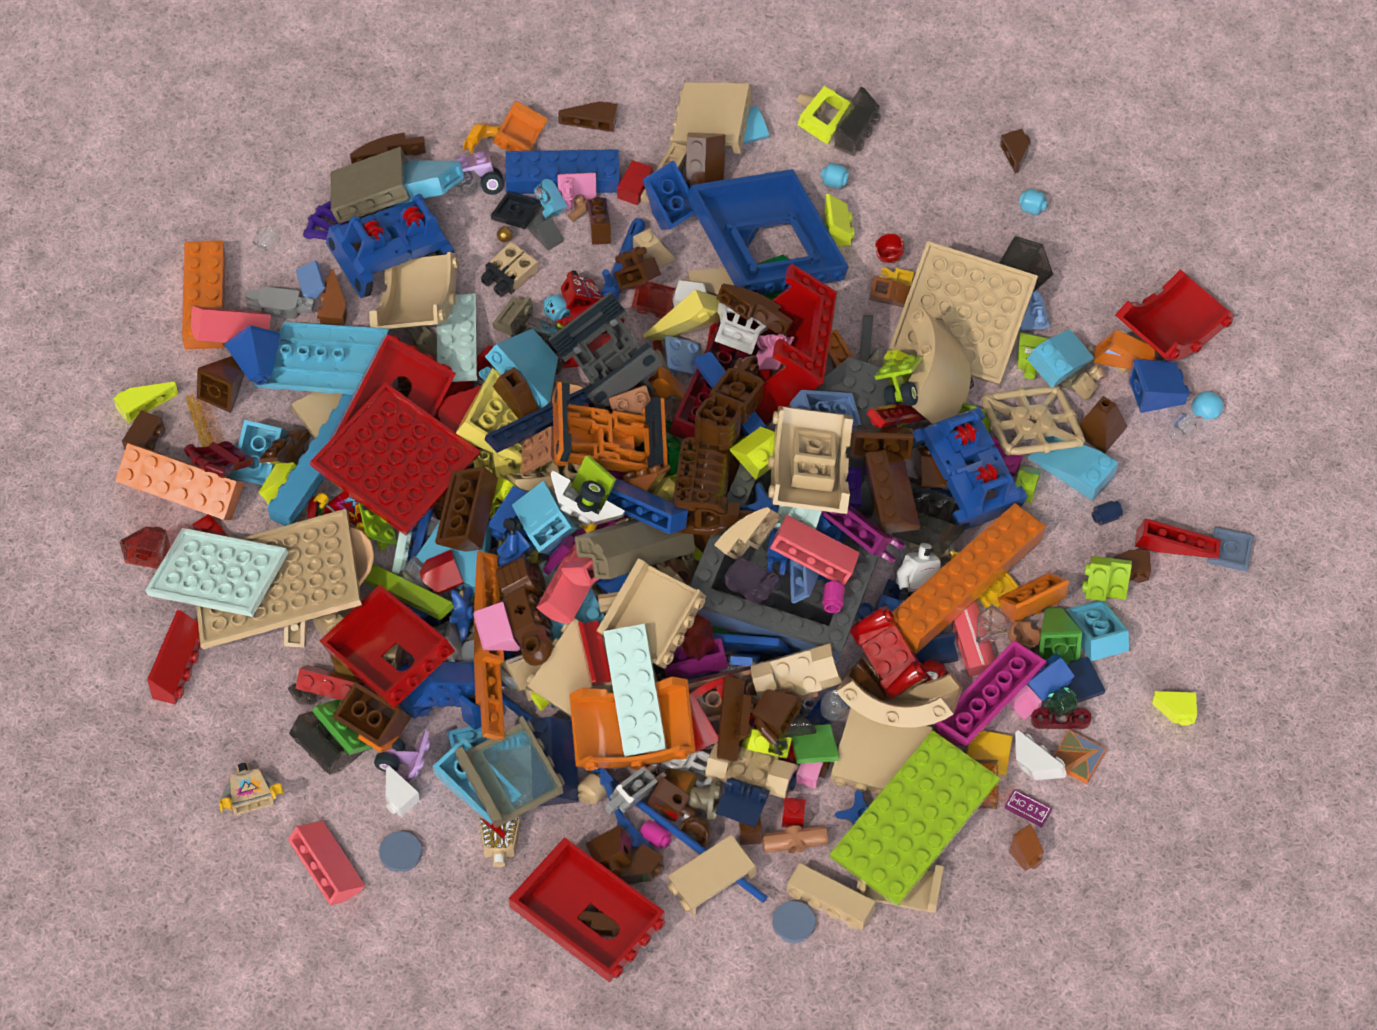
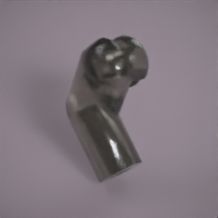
[288,683,317,705]

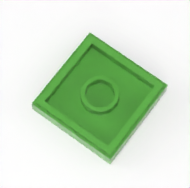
[789,724,839,764]

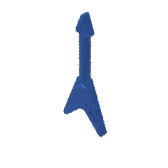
[600,768,655,851]

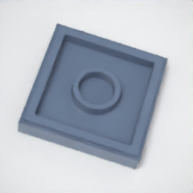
[1207,527,1254,572]

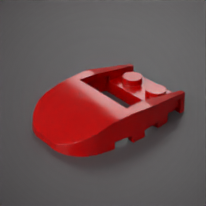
[689,673,754,752]

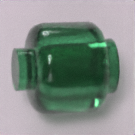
[1046,687,1078,717]

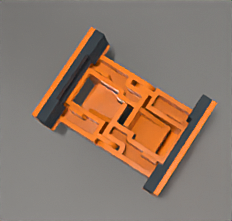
[552,382,668,473]

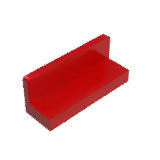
[577,620,612,687]

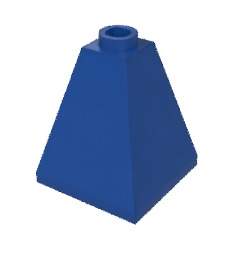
[225,325,280,385]

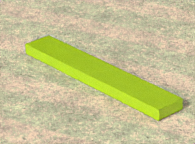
[363,564,454,620]

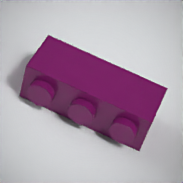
[664,638,728,679]

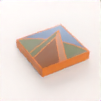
[1053,730,1106,784]

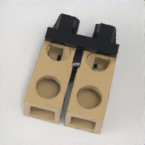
[481,242,539,297]

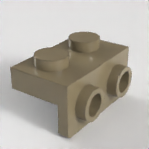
[492,296,533,336]

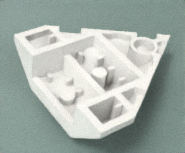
[551,471,625,525]

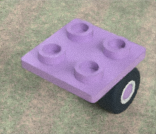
[453,151,504,195]
[374,730,431,783]

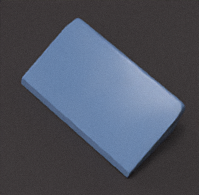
[296,260,325,300]

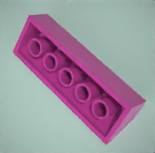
[935,640,1046,746]

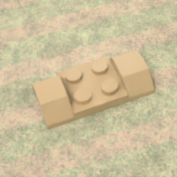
[751,643,843,698]
[705,743,799,798]

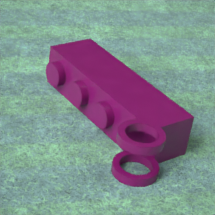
[821,504,905,563]

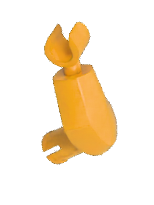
[463,122,501,154]

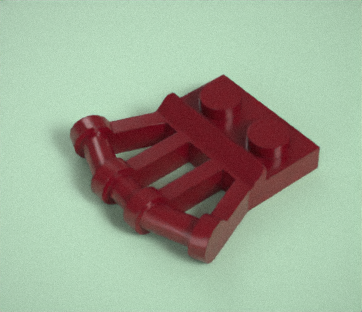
[184,441,254,479]

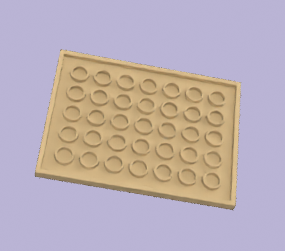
[196,509,362,649]

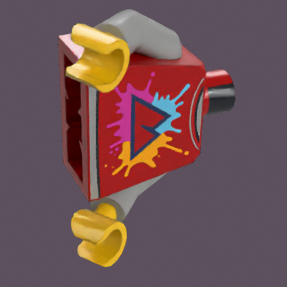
[313,490,366,534]

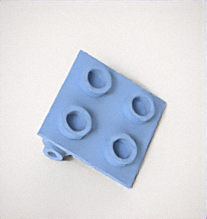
[1019,290,1050,332]
[664,335,701,376]

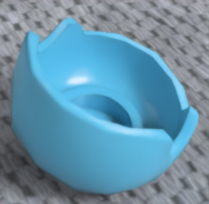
[1191,391,1224,420]

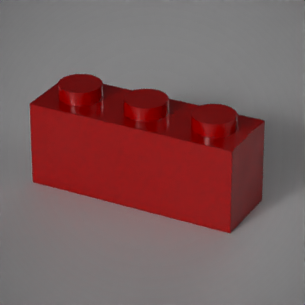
[295,665,364,701]

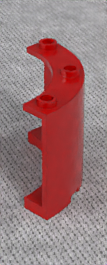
[1115,269,1235,361]

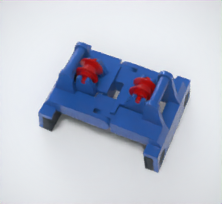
[326,194,455,299]
[912,407,1027,535]

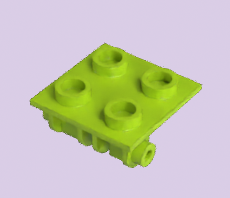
[358,503,397,550]

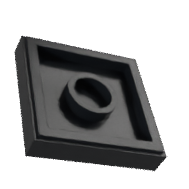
[491,191,542,229]

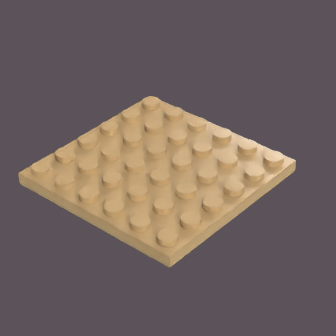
[889,241,1038,385]

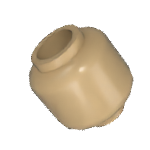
[578,773,607,805]

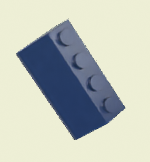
[530,717,579,806]

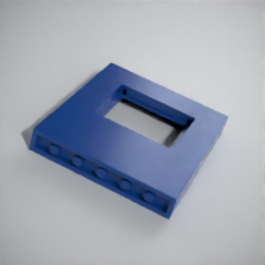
[687,169,849,295]

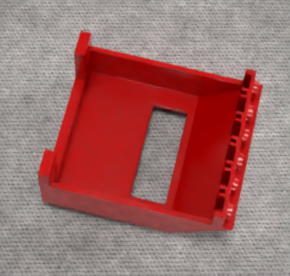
[706,264,837,425]

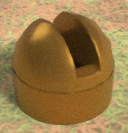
[497,225,513,242]

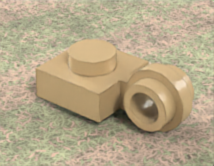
[1072,365,1104,400]

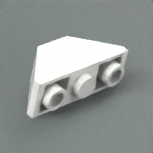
[1015,730,1067,780]

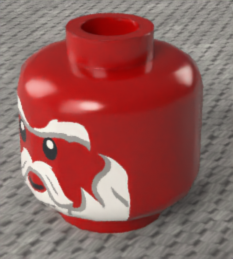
[920,659,948,683]

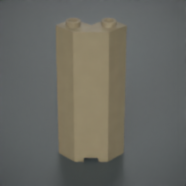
[575,519,695,579]

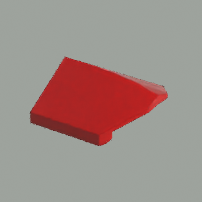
[419,549,464,594]

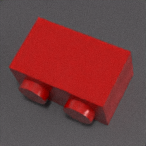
[617,160,653,206]

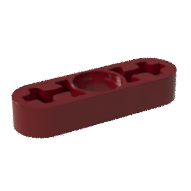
[1031,708,1092,729]

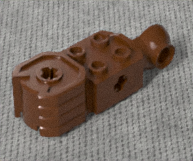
[694,356,764,451]
[496,554,553,666]

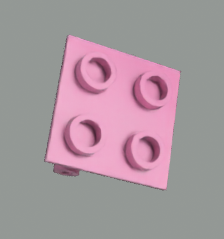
[558,173,596,210]
[755,334,794,370]

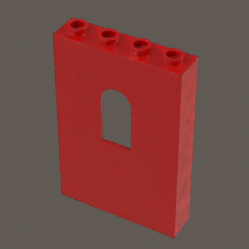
[330,334,456,440]
[320,585,455,709]
[509,837,665,983]

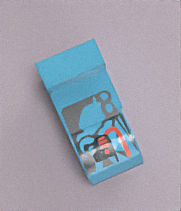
[534,179,568,219]

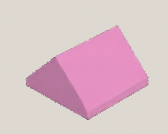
[473,602,520,651]

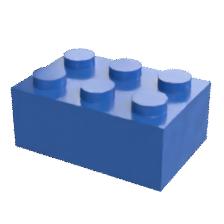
[408,662,475,708]

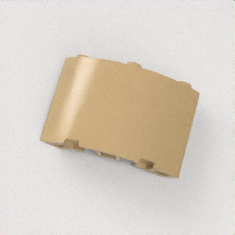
[369,252,459,329]
[907,305,971,424]
[768,406,853,514]
[836,656,963,727]

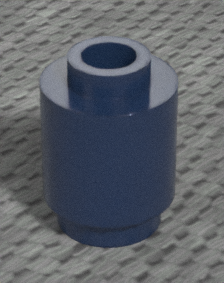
[1091,500,1123,526]

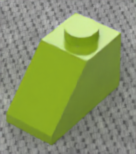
[1015,464,1042,503]

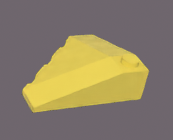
[643,289,720,342]
[456,368,528,463]

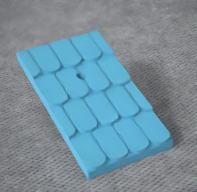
[254,322,390,395]

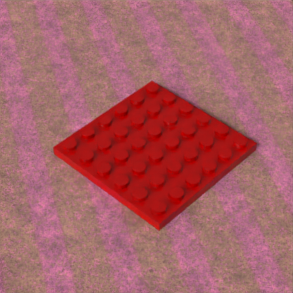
[310,382,481,536]

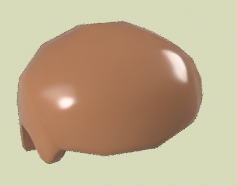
[1008,620,1040,650]

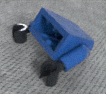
[497,517,537,567]

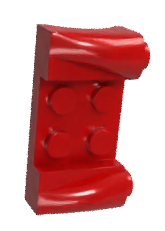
[850,606,928,700]

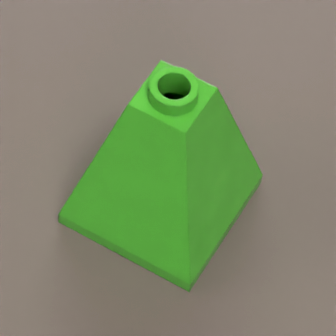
[1038,607,1082,663]

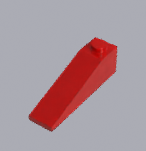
[1134,518,1221,559]

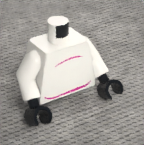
[895,543,942,603]

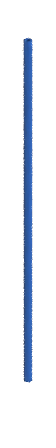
[502,693,768,903]

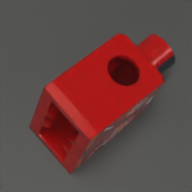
[561,270,603,310]

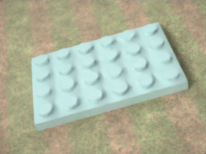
[145,528,288,617]

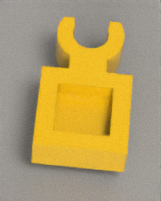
[880,268,914,286]

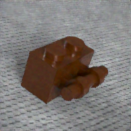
[613,247,661,291]

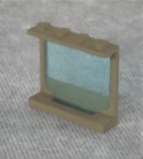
[455,716,565,828]

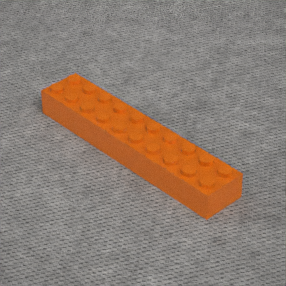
[892,503,1046,654]

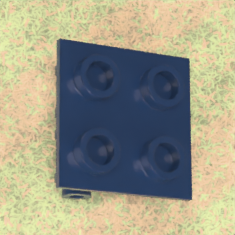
[715,777,770,827]

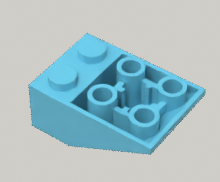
[512,480,579,554]

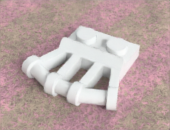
[715,302,769,355]
[661,746,719,789]

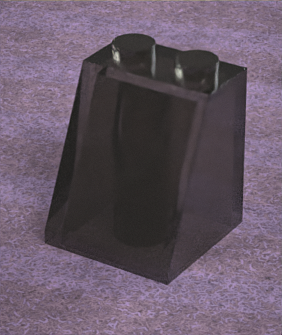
[999,236,1053,292]

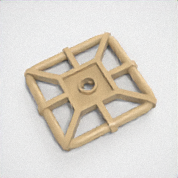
[982,386,1085,456]

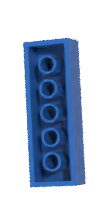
[506,149,619,194]

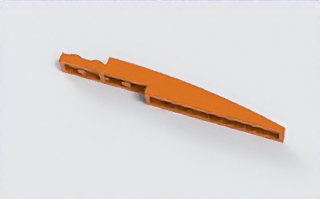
[474,551,505,741]

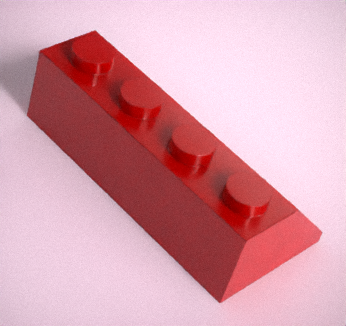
[147,609,201,705]

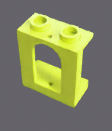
[797,86,855,144]

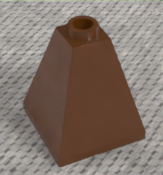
[197,356,245,413]
[1072,396,1127,453]

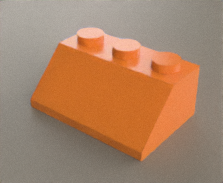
[998,572,1069,623]

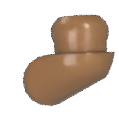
[568,195,587,222]

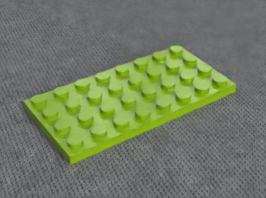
[829,730,1000,907]

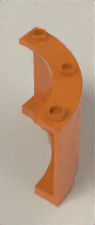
[569,677,695,771]

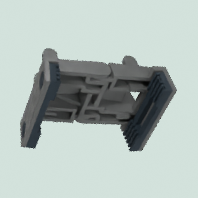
[548,292,664,409]

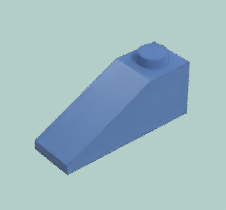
[790,559,819,603]

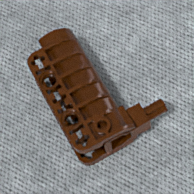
[673,437,756,535]

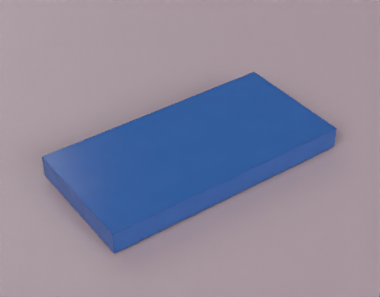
[700,632,792,656]

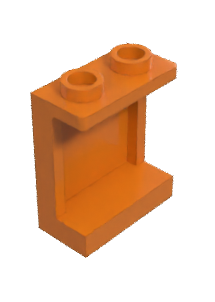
[493,100,548,151]

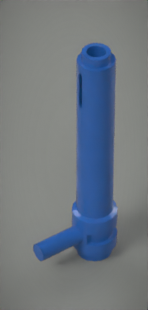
[601,218,646,300]

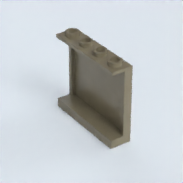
[331,147,409,224]

